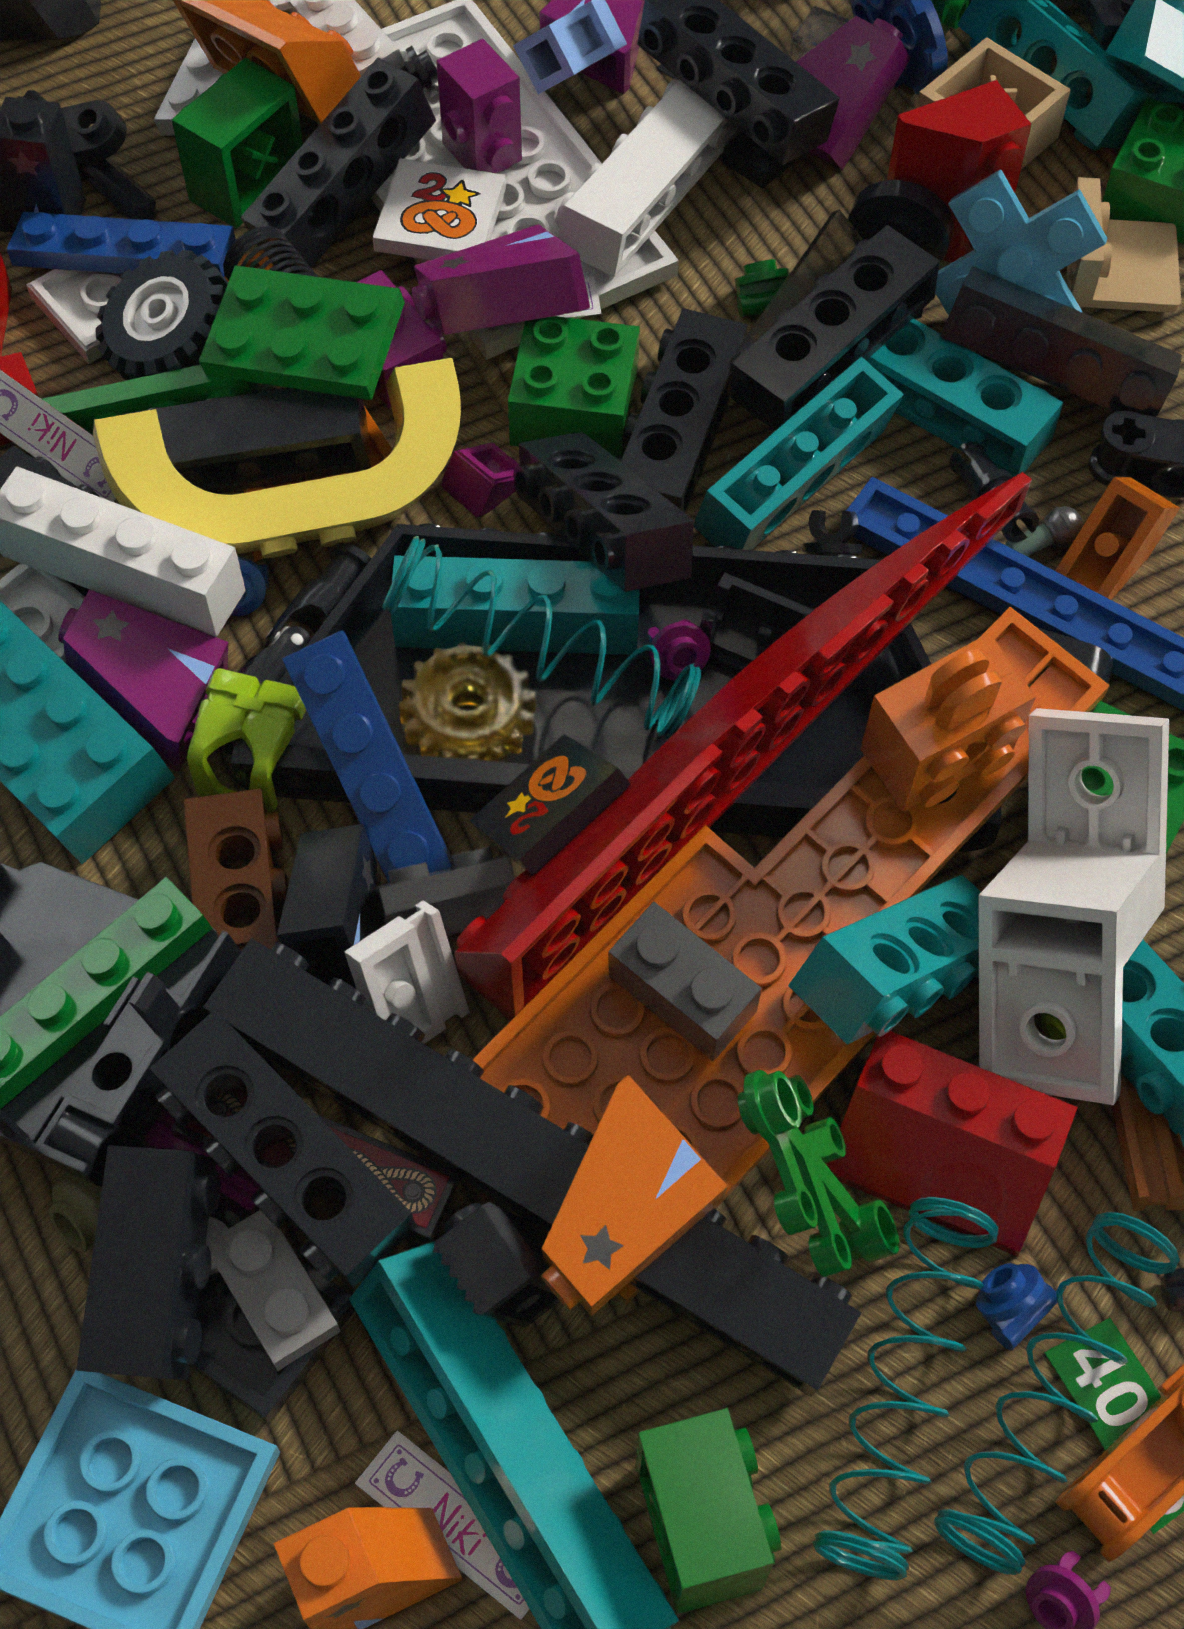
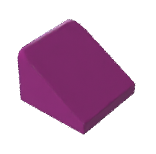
[442,442,519,517]

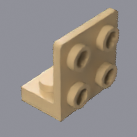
[1067,177,1181,313]

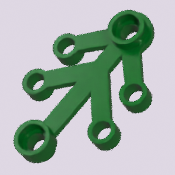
[738,1070,900,1277]

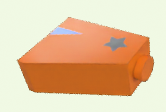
[541,1075,728,1316]
[273,1507,463,1629]

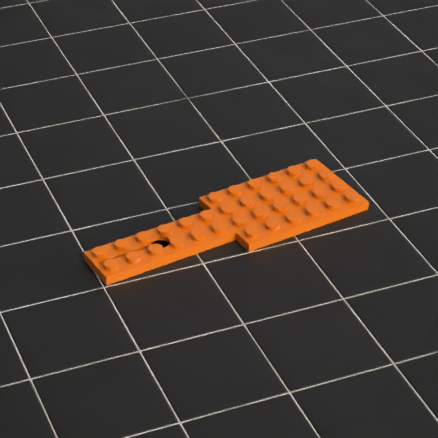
[472,607,1110,1305]

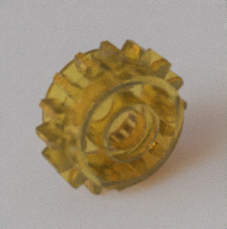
[399,642,536,762]

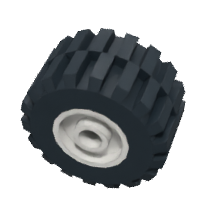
[95,250,228,381]

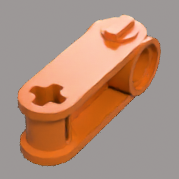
[1055,1362,1184,1562]

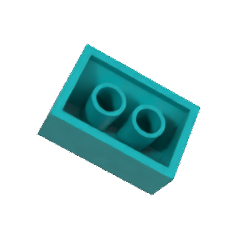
[1105,0,1184,98]

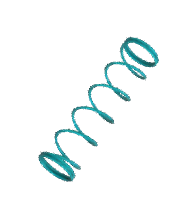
[382,536,701,739]
[812,1197,999,1581]
[933,1212,1180,1575]

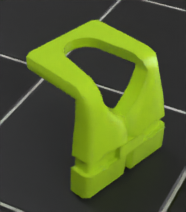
[187,668,306,812]

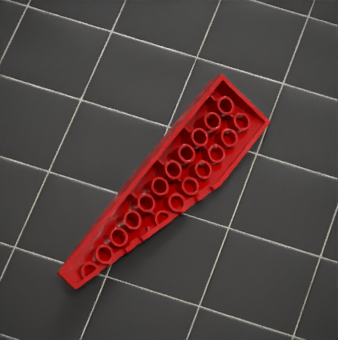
[455,472,1032,1021]

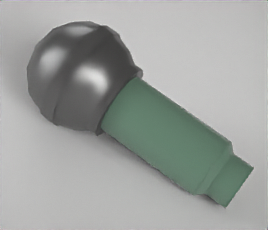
[1005,506,1083,557]

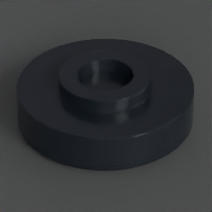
[846,180,954,264]

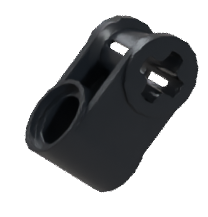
[1088,411,1184,498]

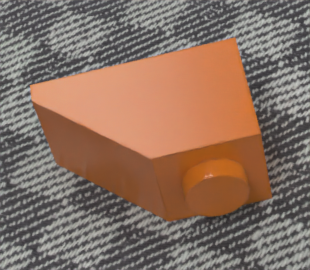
[1055,477,1180,600]

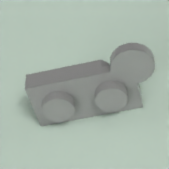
[206,1210,341,1372]

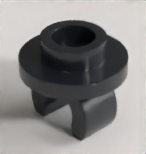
[401,45,438,98]
[802,510,862,556]

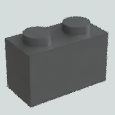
[608,901,762,1062]

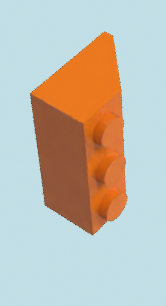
[173,0,361,124]

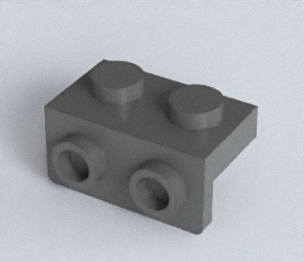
[376,846,515,936]

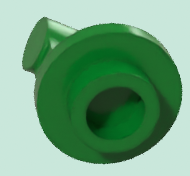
[734,259,796,318]

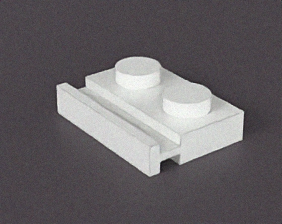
[344,900,470,1044]

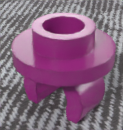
[648,619,711,681]
[1026,1551,1111,1629]

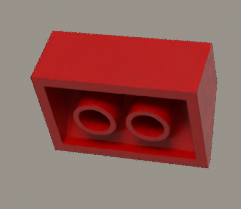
[887,80,1032,263]
[826,1031,1078,1257]

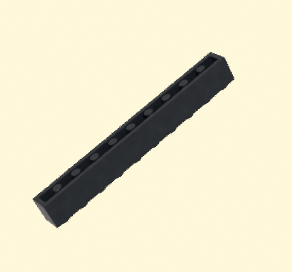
[203,938,862,1397]

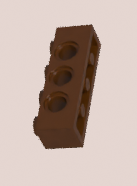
[184,789,288,1055]

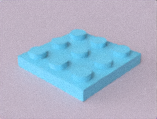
[0,1370,280,1629]

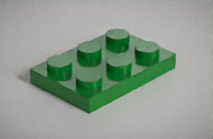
[199,265,405,400]

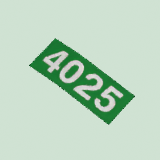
[1044,1318,1184,1535]

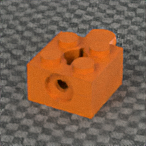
[860,633,1036,812]

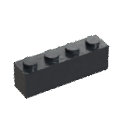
[940,266,1182,417]
[122,387,371,494]

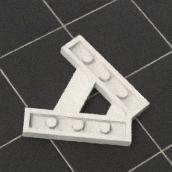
[154,0,405,136]

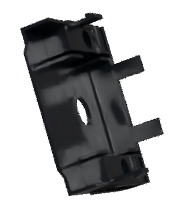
[0,862,242,1187]

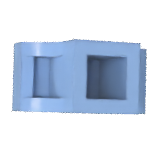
[513,0,627,94]

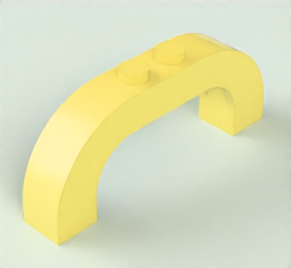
[93,358,461,558]

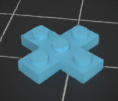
[935,169,1107,316]

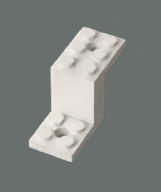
[979,708,1169,1105]

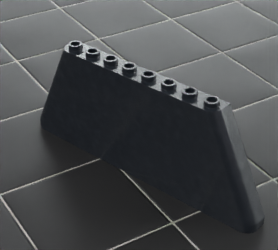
[230,523,1001,852]

